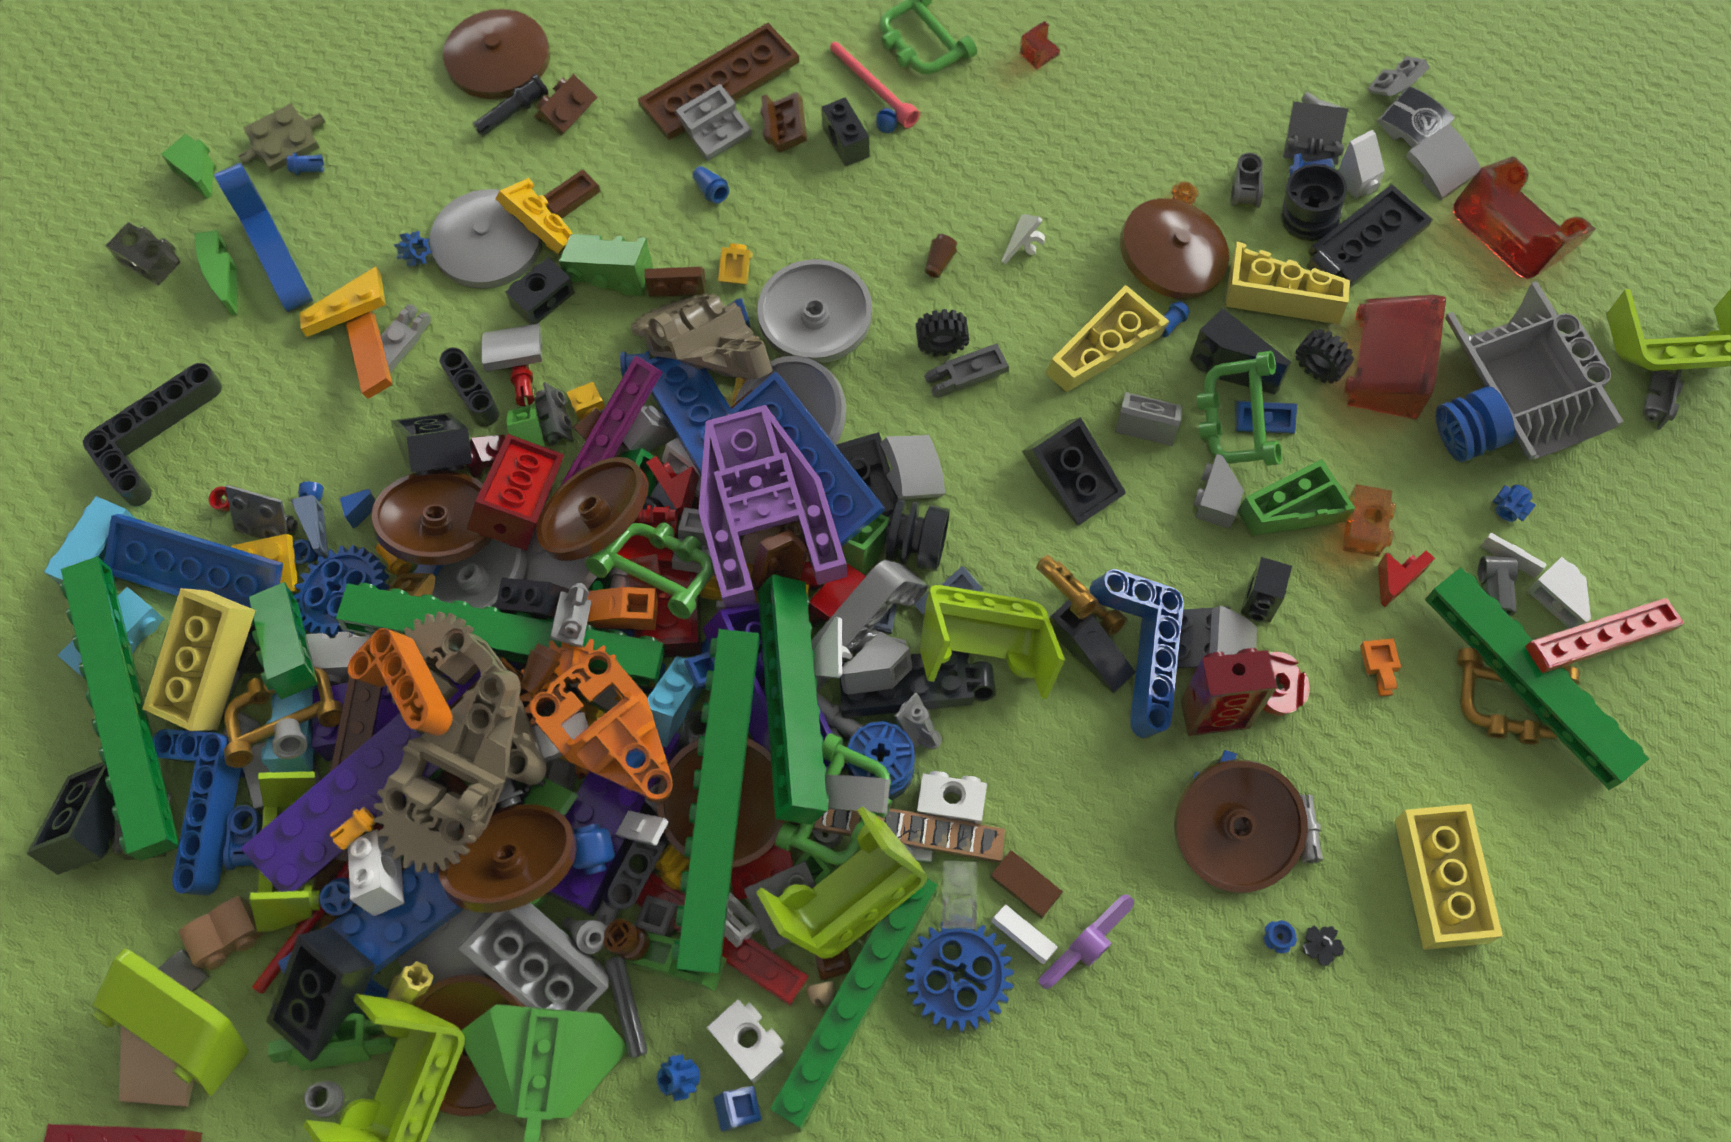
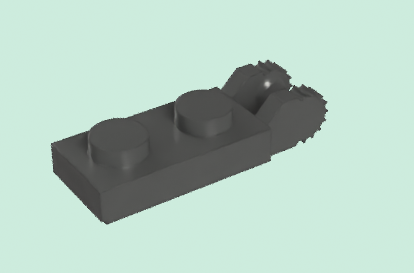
[924,344,1009,398]

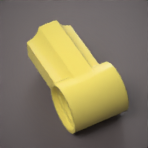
[387,961,433,1005]

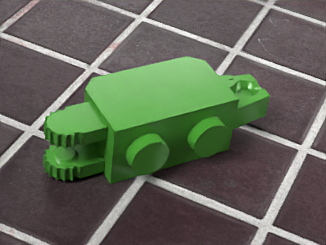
[268,1013,395,1071]

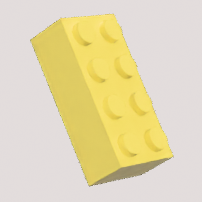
[143,588,256,731]
[1395,804,1503,950]

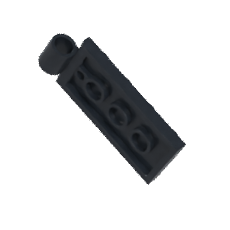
[1307,184,1433,289]
[840,650,996,718]

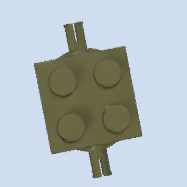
[237,103,326,173]

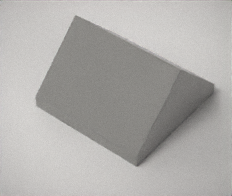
[1115,392,1182,446]

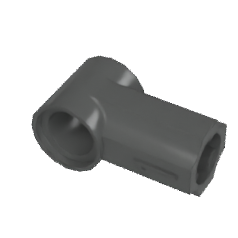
[1478,556,1518,616]

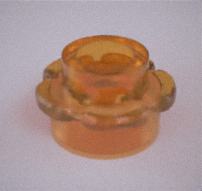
[1171,181,1199,205]

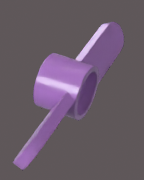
[1039,894,1134,989]

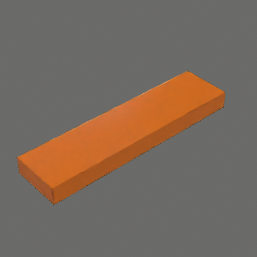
[346,311,393,399]

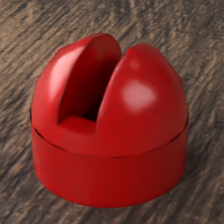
[209,486,230,512]

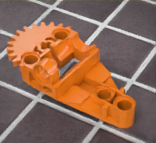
[520,639,673,802]

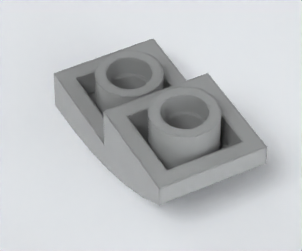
[1368,56,1429,96]
[825,775,890,813]

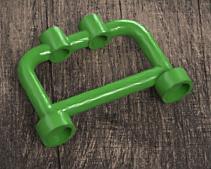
[879,0,977,74]
[1197,351,1282,466]
[585,523,715,619]
[775,733,892,865]

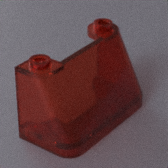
[1453,156,1596,279]
[1344,295,1446,420]

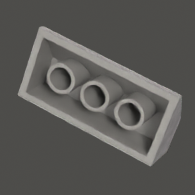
[458,903,609,1012]

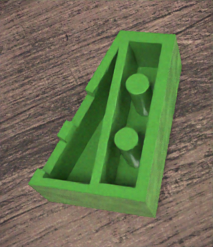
[559,234,653,297]
[1237,459,1356,536]

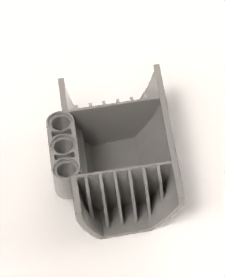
[1445,281,1624,460]

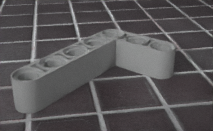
[811,560,928,691]

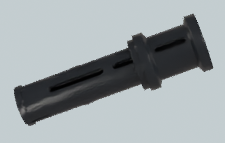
[472,74,549,137]

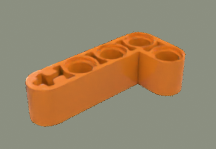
[348,628,452,736]

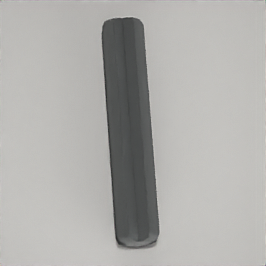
[605,956,647,1058]

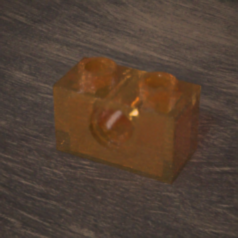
[1343,484,1396,557]

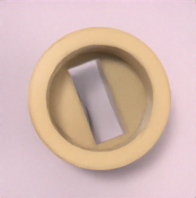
[807,981,835,1007]

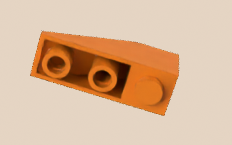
[587,587,658,630]

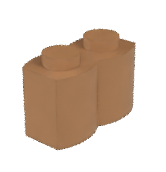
[178,896,264,970]

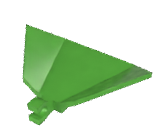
[461,1004,627,1142]

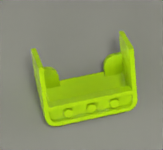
[1606,289,1731,371]
[920,585,1065,699]
[250,771,320,932]
[756,806,927,959]
[92,948,249,1097]
[303,994,465,1142]

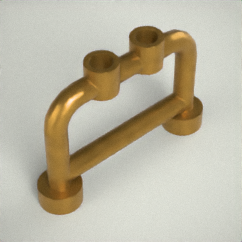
[1036,555,1127,635]
[1457,648,1580,745]
[224,666,343,768]

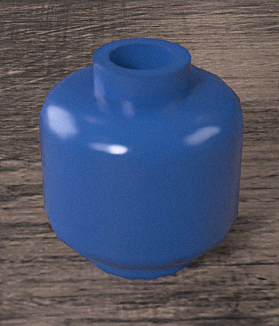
[572,823,615,875]

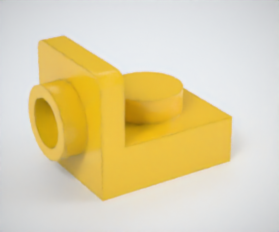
[718,243,753,285]
[567,381,605,421]

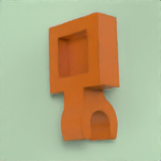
[1360,638,1401,697]

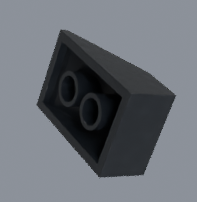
[1190,308,1291,395]
[391,412,472,475]
[1022,417,1126,525]
[836,432,898,518]
[26,762,115,875]
[266,927,375,1062]

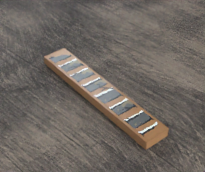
[812,808,1005,863]

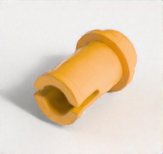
[375,543,412,576]
[330,807,376,850]

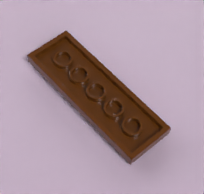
[638,22,799,140]

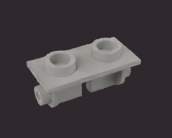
[550,583,591,648]
[895,692,942,749]

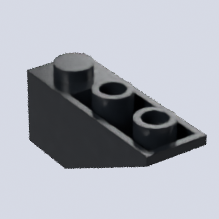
[1050,600,1136,693]

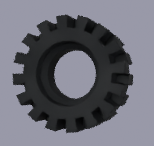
[915,309,969,356]
[1295,329,1354,384]

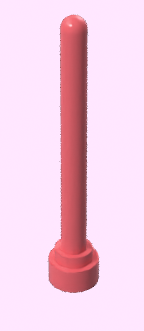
[830,42,920,128]

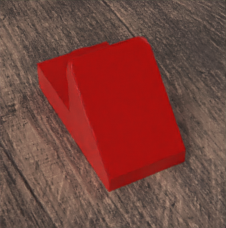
[646,456,699,516]
[1378,550,1435,607]

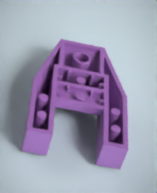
[699,405,847,609]

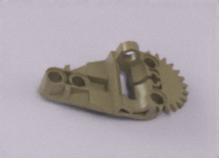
[631,294,772,379]
[387,612,546,785]
[374,670,520,873]

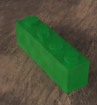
[249,582,318,700]

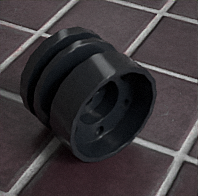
[1281,164,1347,241]
[885,499,950,572]

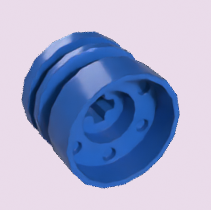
[1435,386,1515,463]
[847,721,915,800]

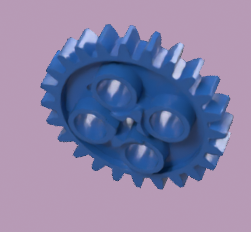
[294,545,390,638]
[904,919,1014,1033]

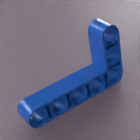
[214,162,314,313]
[1089,569,1184,738]
[153,729,242,896]

